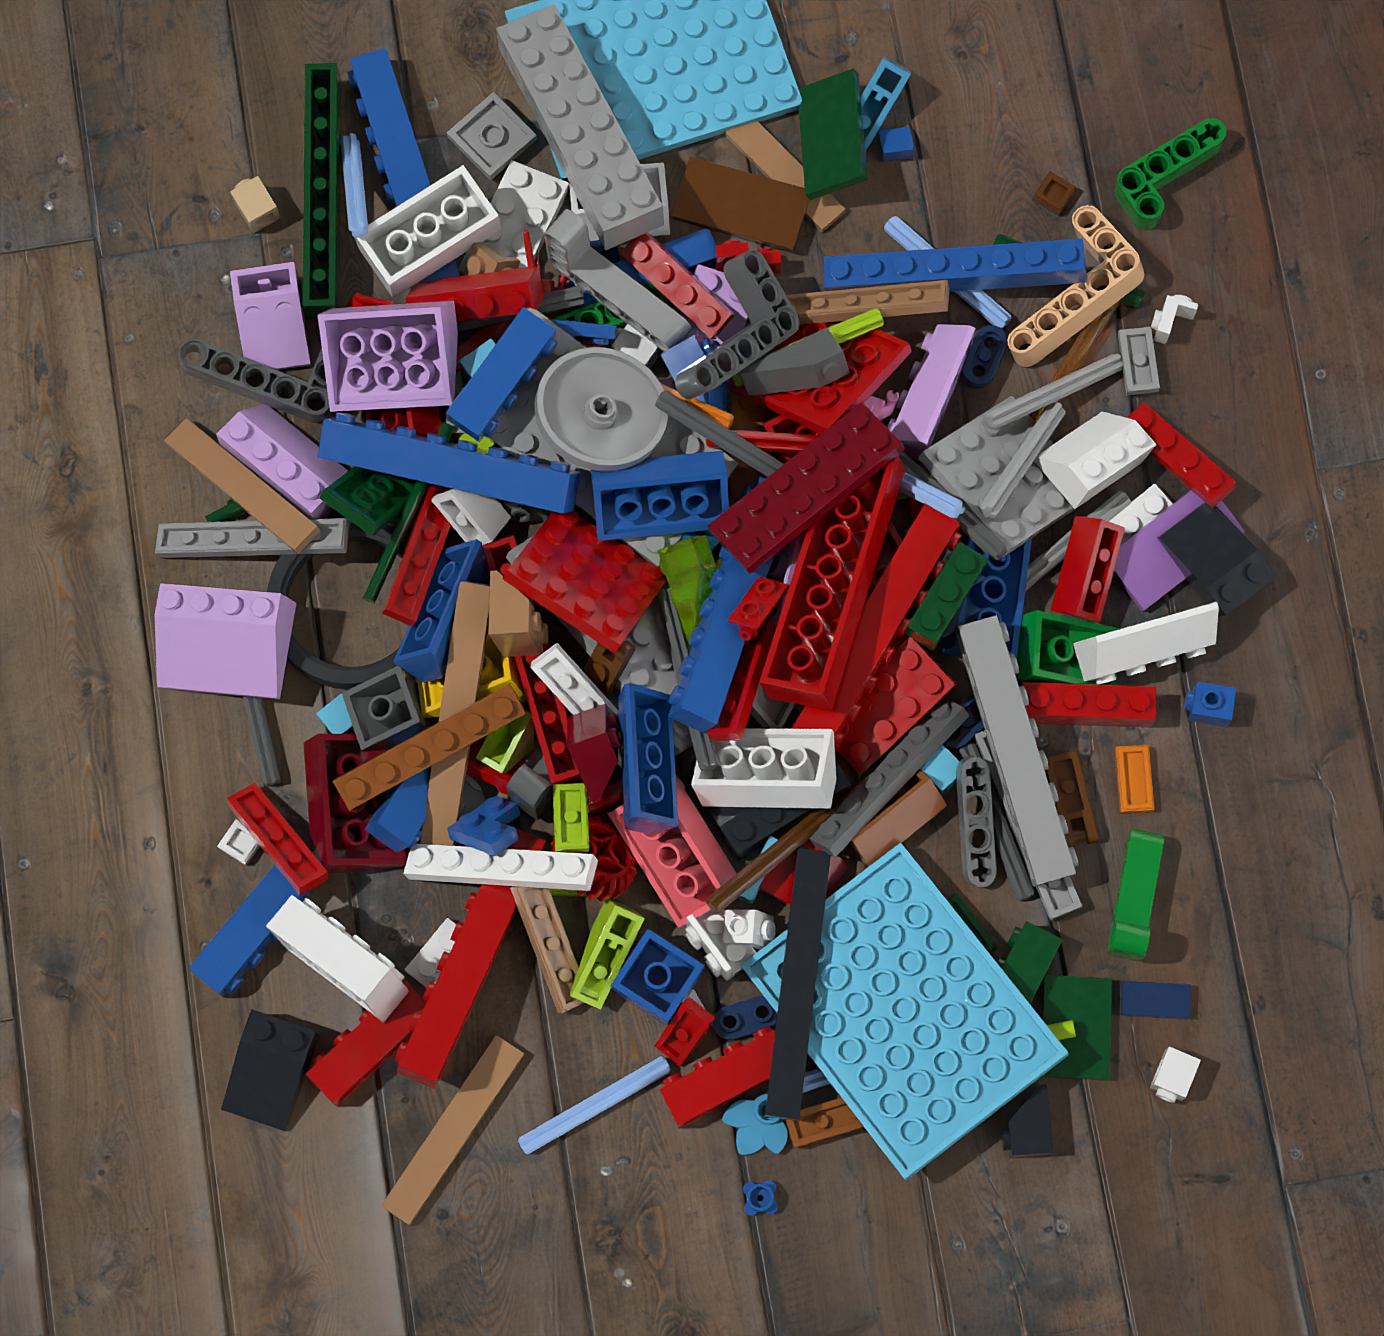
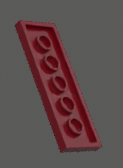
[707,402,905,575]

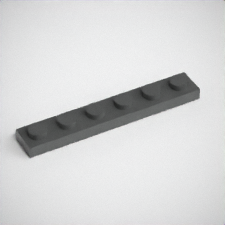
[809,698,969,857]

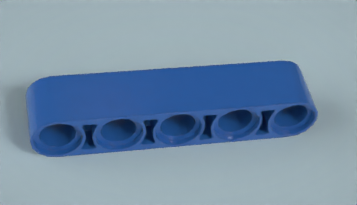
[565,229,717,311]

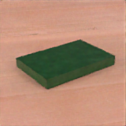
[319,466,414,536]
[1041,975,1112,1081]

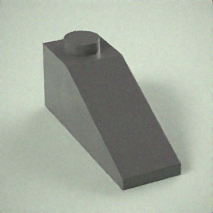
[739,328,849,396]

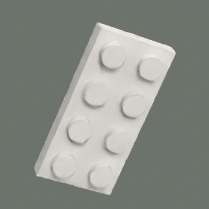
[458,160,570,276]

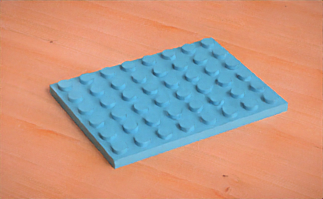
[505,0,802,182]
[741,843,1069,1181]

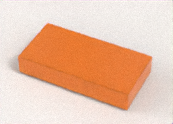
[1115,745,1155,814]

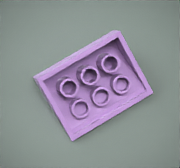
[318,301,458,412]
[155,583,296,700]

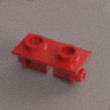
[728,577,789,641]

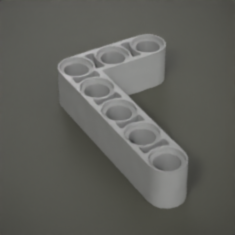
[544,209,692,352]

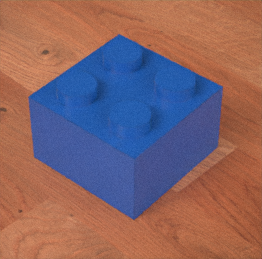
[610,929,705,1026]

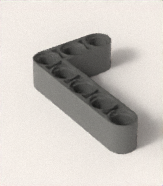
[675,249,800,400]
[179,339,330,423]
[506,686,620,821]

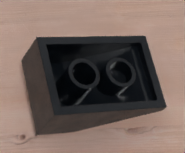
[1157,502,1277,617]
[221,1009,320,1132]

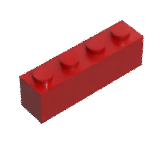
[405,266,545,322]
[1021,682,1156,728]
[306,981,427,1107]
[659,1025,775,1129]

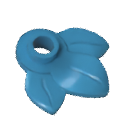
[722,1094,788,1155]

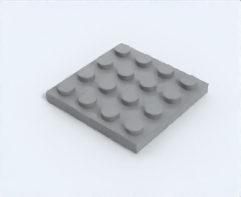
[918,396,1091,558]

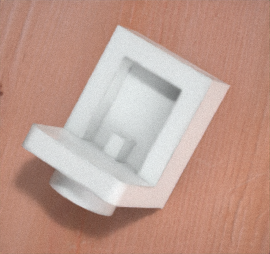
[1151,295,1198,344]
[723,910,775,950]

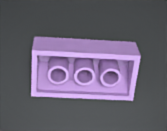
[887,324,976,462]
[216,404,348,519]

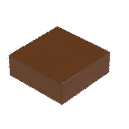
[1032,171,1077,216]

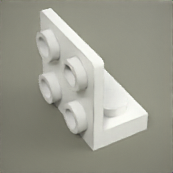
[685,909,756,981]

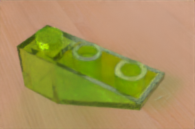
[657,535,716,643]

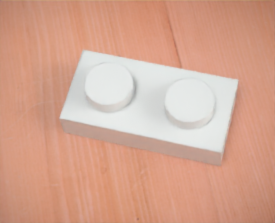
[1109,483,1173,544]
[405,918,456,988]

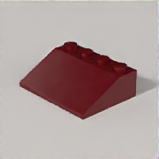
[303,733,419,873]

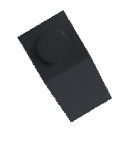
[1001,1084,1053,1159]

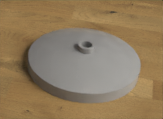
[535,347,668,471]

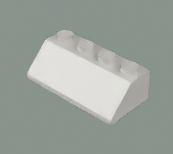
[1073,602,1219,685]
[691,729,836,808]

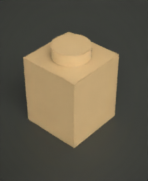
[230,176,281,234]

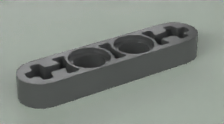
[956,756,996,887]

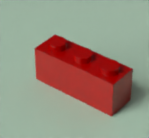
[1050,516,1125,623]

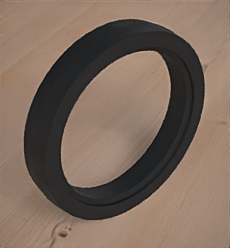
[267,518,409,690]

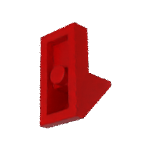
[654,997,715,1067]

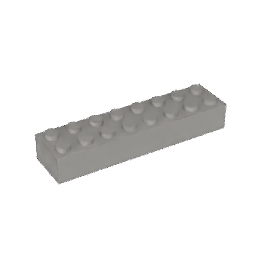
[496,4,664,250]

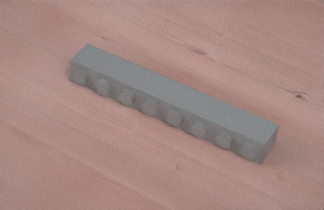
[955,615,1078,887]

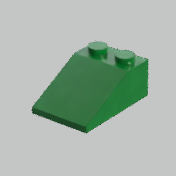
[1015,610,1119,685]

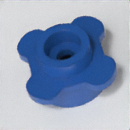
[742,1180,778,1216]

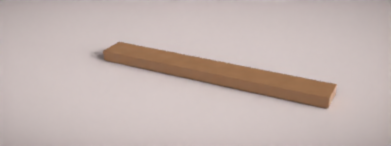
[420,581,490,846]

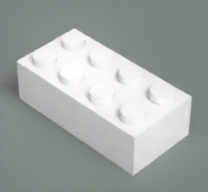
[355,165,501,298]
[266,895,409,1023]

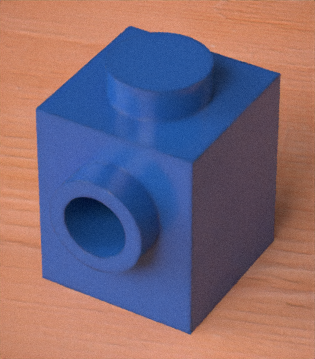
[1184,682,1236,727]

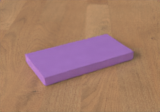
[1113,490,1245,611]

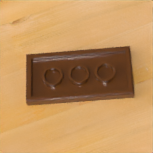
[671,157,810,252]

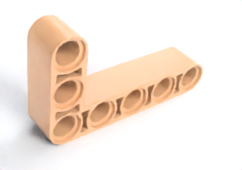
[1007,205,1144,367]

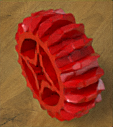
[551,815,638,902]

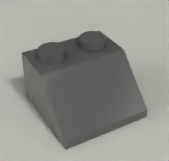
[342,666,432,752]

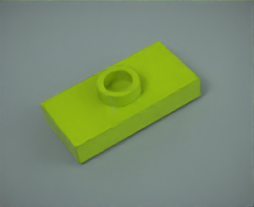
[553,783,589,853]

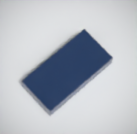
[1121,981,1190,1019]

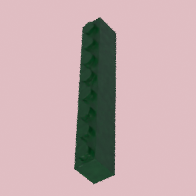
[303,63,341,319]

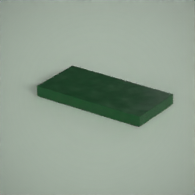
[798,68,868,200]

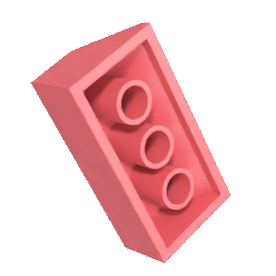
[608,776,737,928]

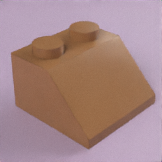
[488,570,548,657]

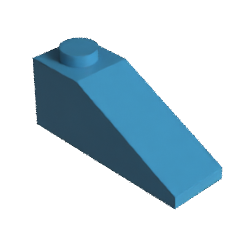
[861,55,912,152]

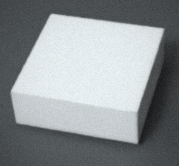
[217,819,260,866]

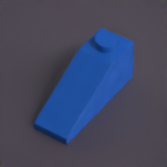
[364,767,429,853]

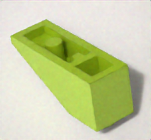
[570,899,645,1010]

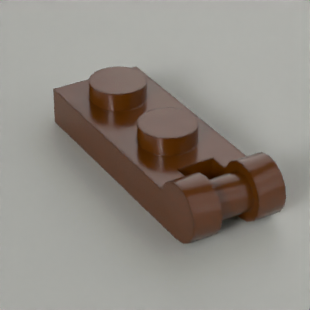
[583,641,635,699]
[1046,750,1098,848]

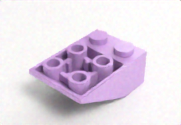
[230,262,311,370]

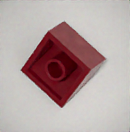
[567,704,622,803]

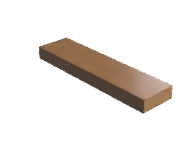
[510,886,584,1013]

